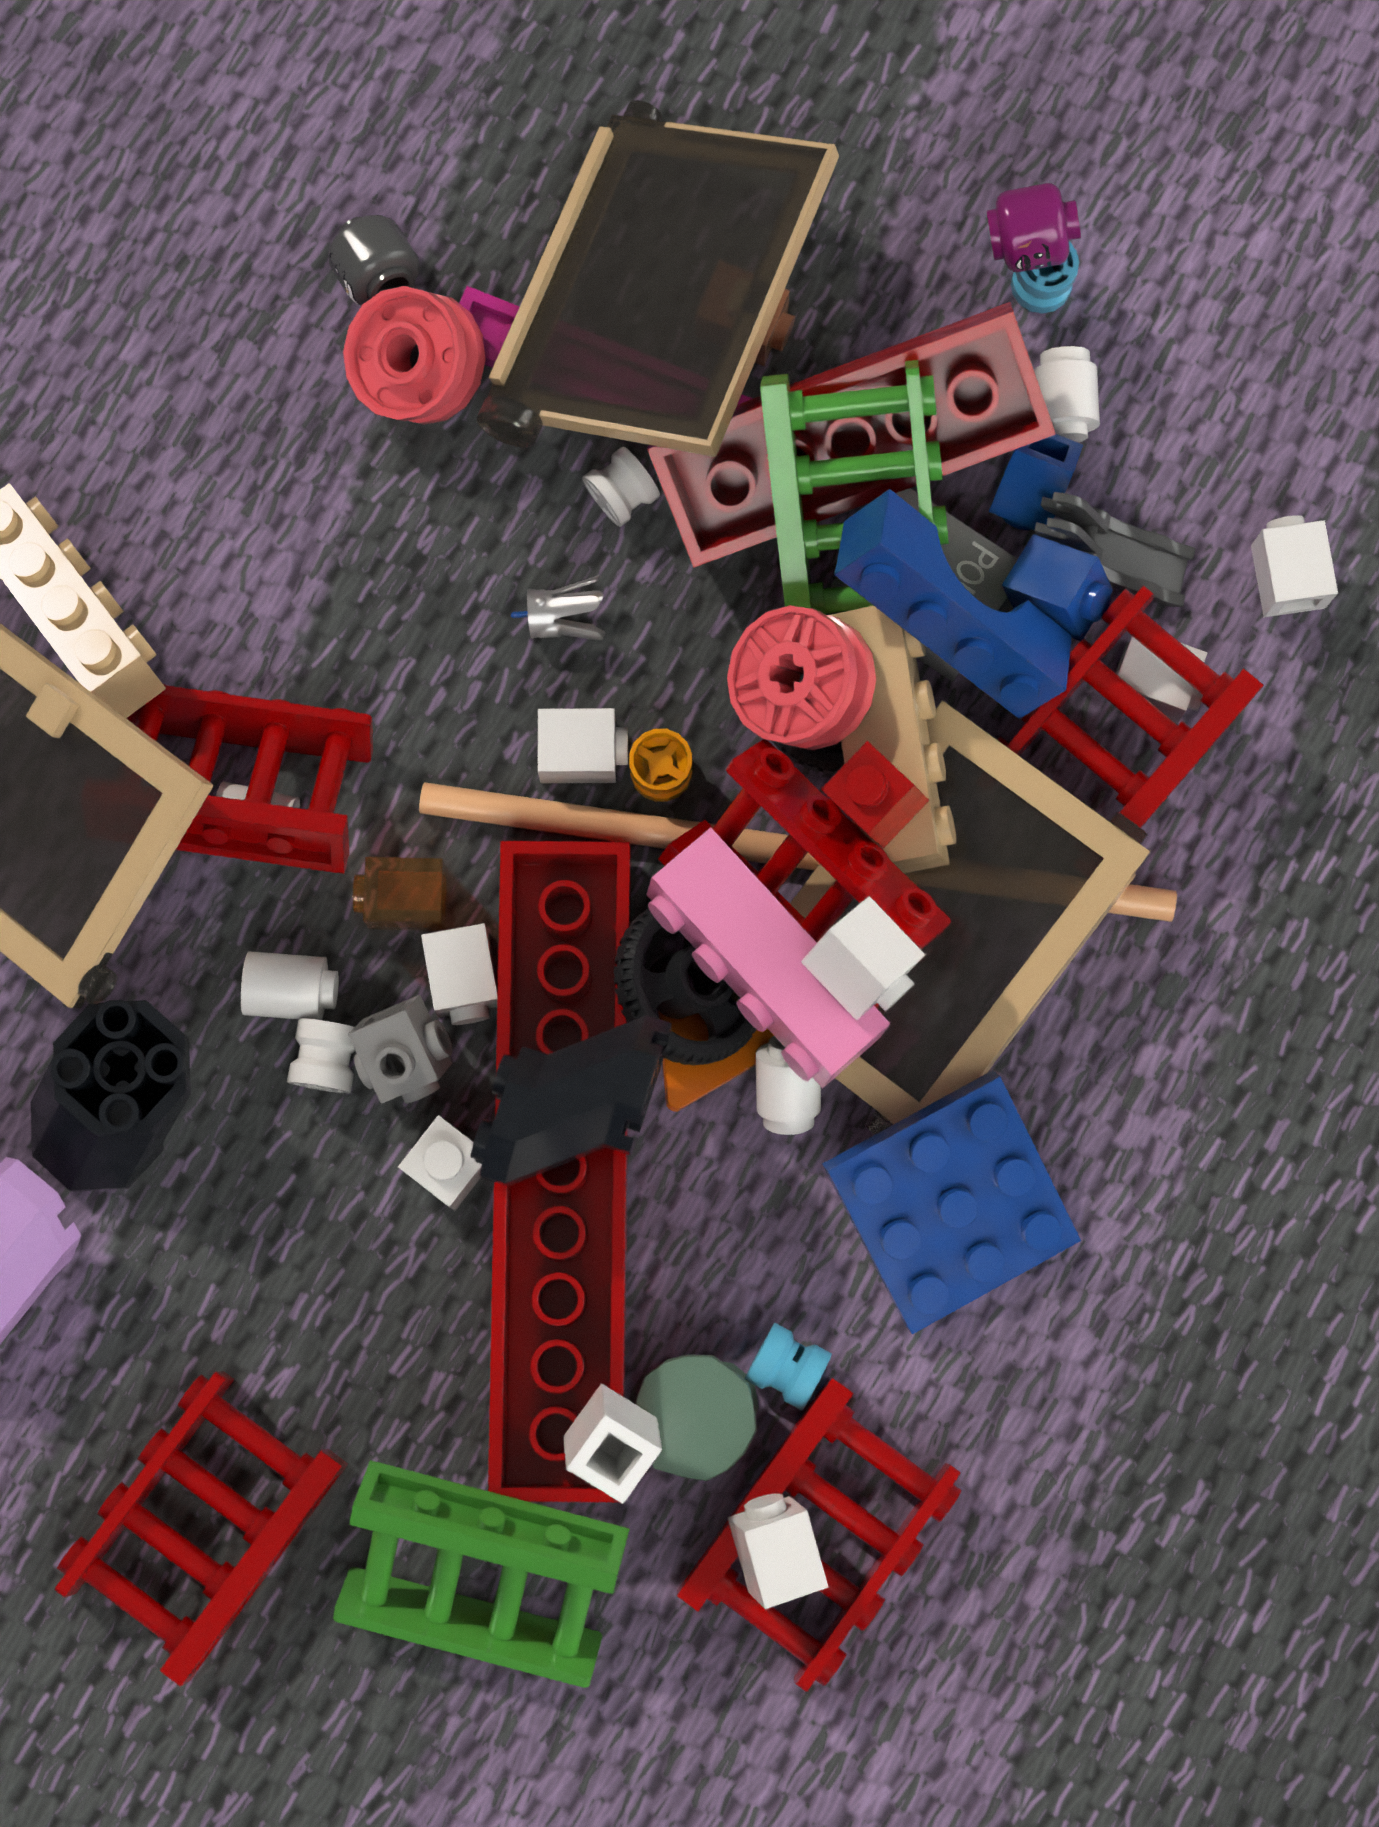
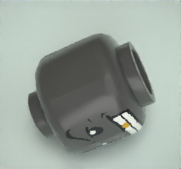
[328,215,420,306]

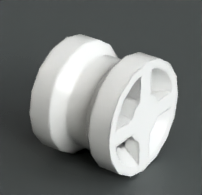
[583,447,660,527]

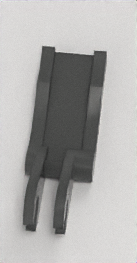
[1035,492,1196,607]

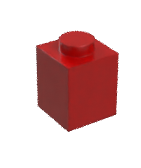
[821,740,930,848]

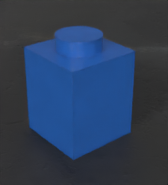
[989,434,1083,530]
[1002,534,1113,641]

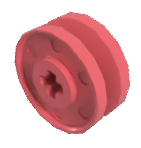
[727,605,877,750]

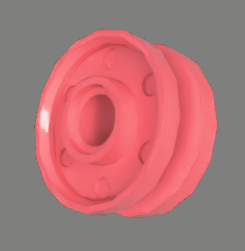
[343,286,486,425]

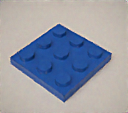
[822,1070,1081,1334]

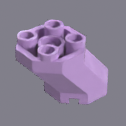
[0,1157,81,1344]

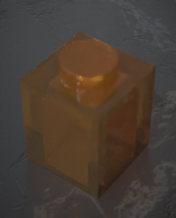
[353,857,447,931]

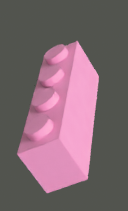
[646,827,891,1089]

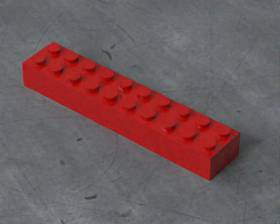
[488,841,632,1503]

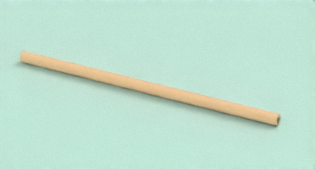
[419,782,1177,922]

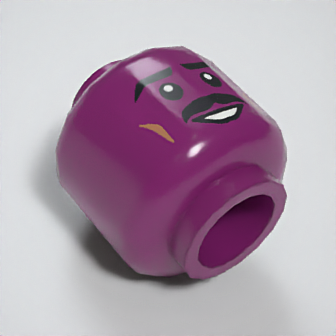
[987,183,1081,272]

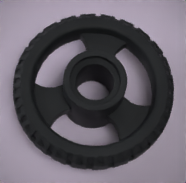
[614,908,757,1065]

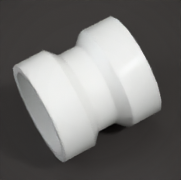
[287,1018,356,1094]

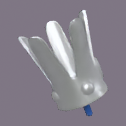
[511,575,605,640]

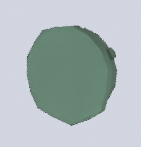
[635,1355,759,1481]

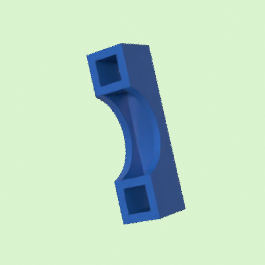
[834,489,1072,719]

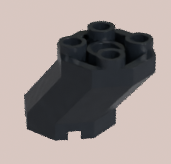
[30,1000,191,1192]
[470,1015,672,1187]

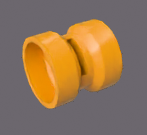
[629,729,692,802]

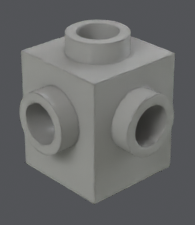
[348,995,453,1104]

